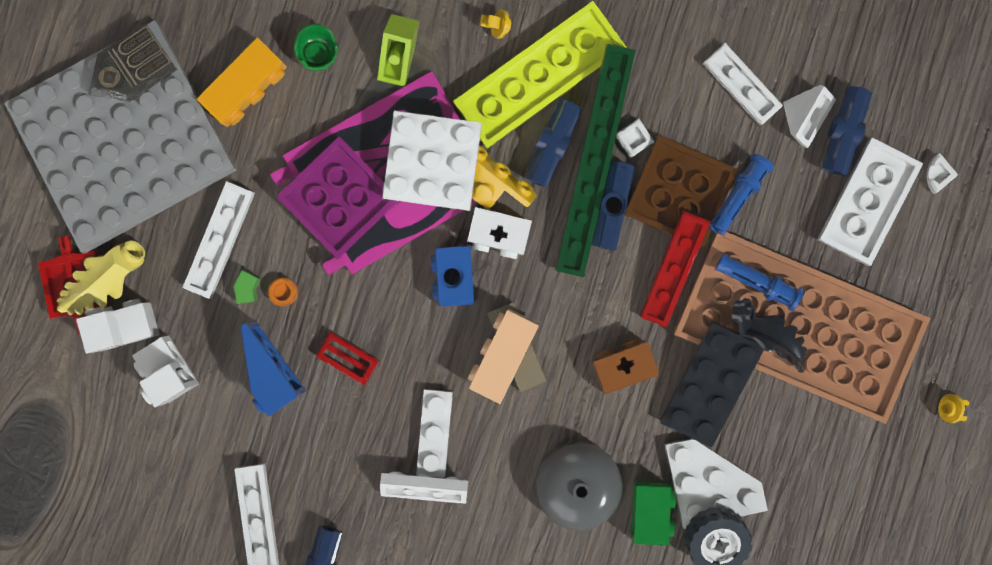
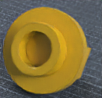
[479,9,511,39]
[938,394,970,423]

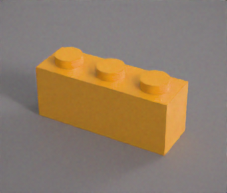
[196,37,287,127]

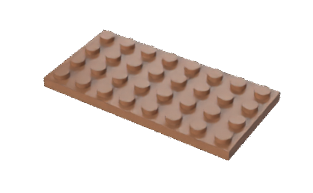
[673,231,931,424]

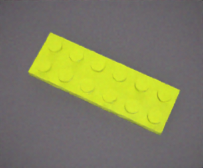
[453,1,627,149]

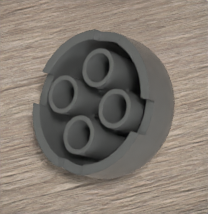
[535,441,622,530]

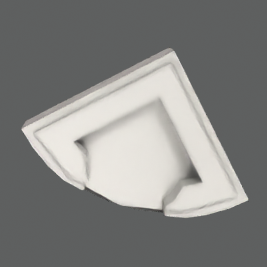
[926,153,958,194]

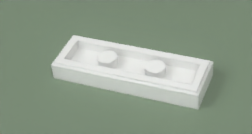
[702,43,783,126]

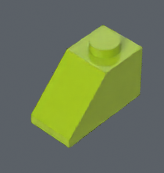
[377,14,419,87]

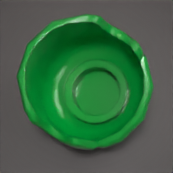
[294,24,338,72]

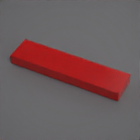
[639,210,710,328]

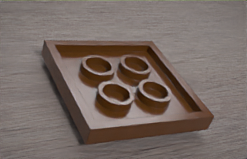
[624,135,738,249]

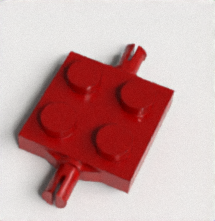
[38,236,109,334]

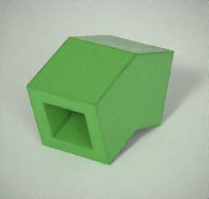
[234,270,261,304]

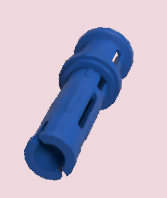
[709,154,774,236]
[715,253,804,312]

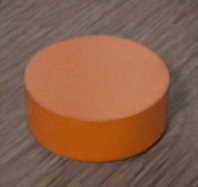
[268,278,298,306]

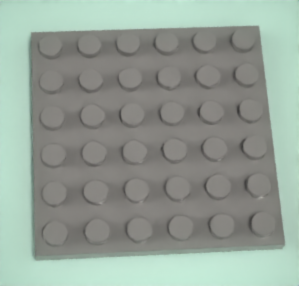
[4,20,236,253]

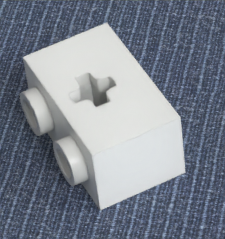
[467,207,532,259]

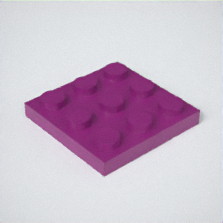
[276,136,399,259]

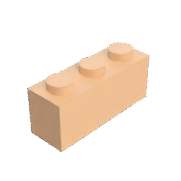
[468,309,540,404]

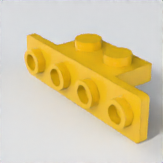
[472,146,537,210]

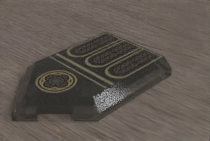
[89,22,178,102]

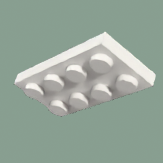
[817,137,923,266]

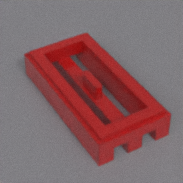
[315,332,380,386]

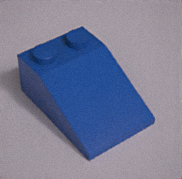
[241,322,307,417]

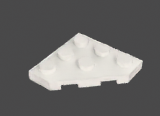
[664,438,768,529]

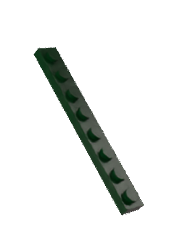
[555,44,636,277]

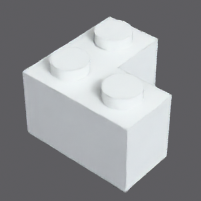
[76,299,159,354]
[132,336,199,407]

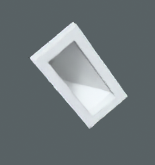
[783,85,836,148]

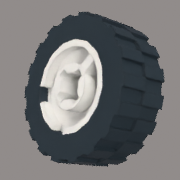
[684,506,752,565]

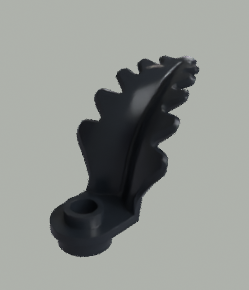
[732,298,807,373]

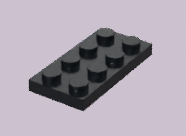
[660,320,764,448]

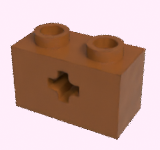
[591,338,660,395]

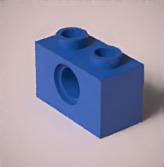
[430,246,474,307]

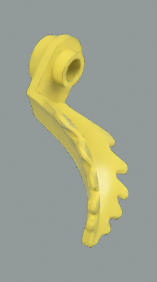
[57,241,145,315]

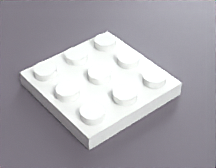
[382,111,482,211]

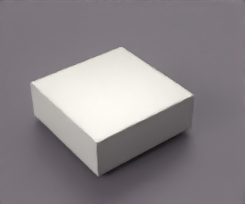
[616,118,654,159]

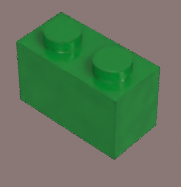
[631,481,676,546]

